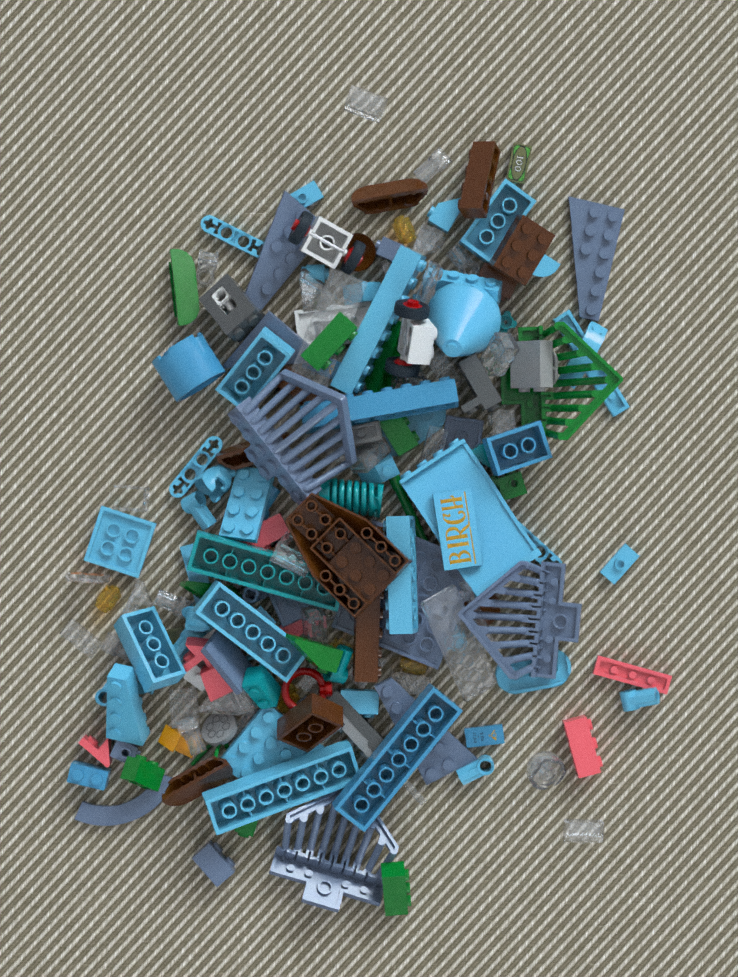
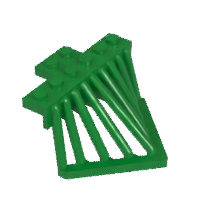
[500,322,623,440]

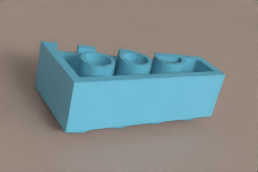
[106,663,150,746]

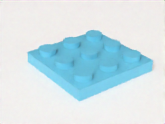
[84,506,157,578]

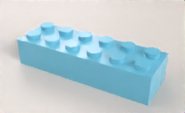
[383,516,419,634]
[192,579,305,683]

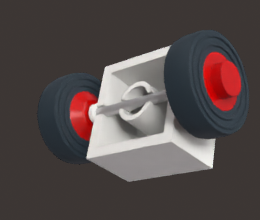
[288,211,366,275]
[385,299,437,378]

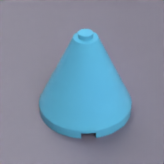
[427,283,501,357]

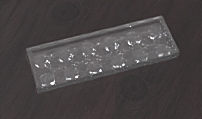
[291,268,368,387]
[420,584,499,702]

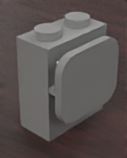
[510,340,558,392]

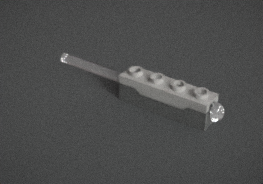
[326,688,427,806]

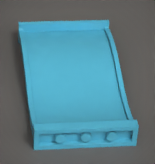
[399,438,542,597]

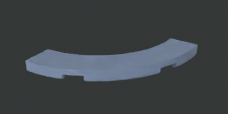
[75,774,172,826]

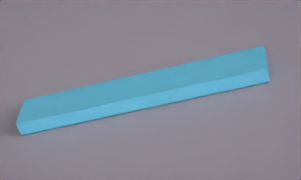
[553,310,630,417]

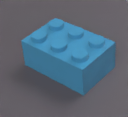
[481,420,552,476]

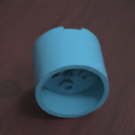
[152,332,226,402]

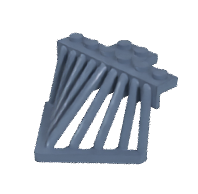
[227,369,357,505]
[458,561,582,680]
[269,788,399,913]

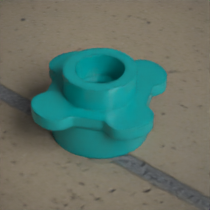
[500,311,517,334]

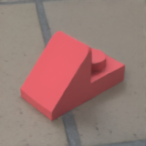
[182,637,209,672]
[78,735,112,768]

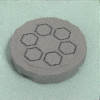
[201,710,238,747]

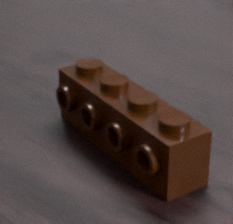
[458,141,500,218]

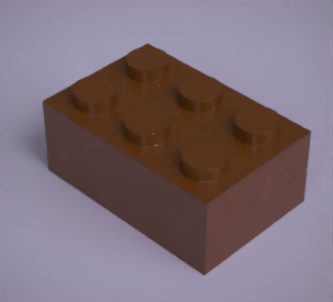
[488,215,555,286]
[277,693,343,753]

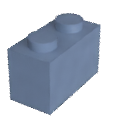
[192,840,236,887]

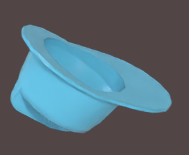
[181,606,212,632]

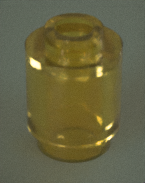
[391,215,416,245]
[94,584,122,613]
[399,656,427,676]

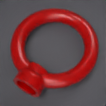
[281,667,332,709]

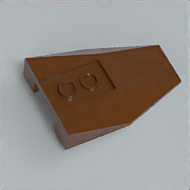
[285,493,412,618]

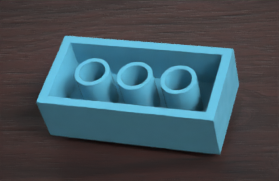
[459,178,536,263]
[215,327,295,406]
[113,606,186,693]

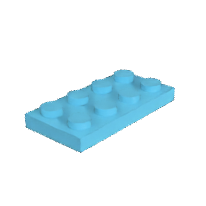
[219,467,275,543]

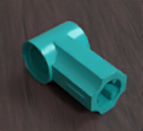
[323,644,354,684]

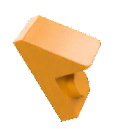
[158,724,201,758]

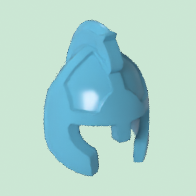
[194,464,236,503]

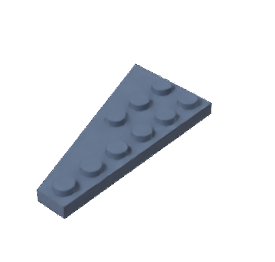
[245,190,316,310]
[568,196,625,322]
[374,677,477,785]

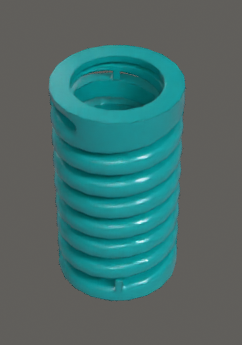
[319,478,384,518]

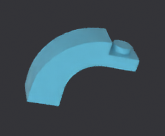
[558,320,608,389]

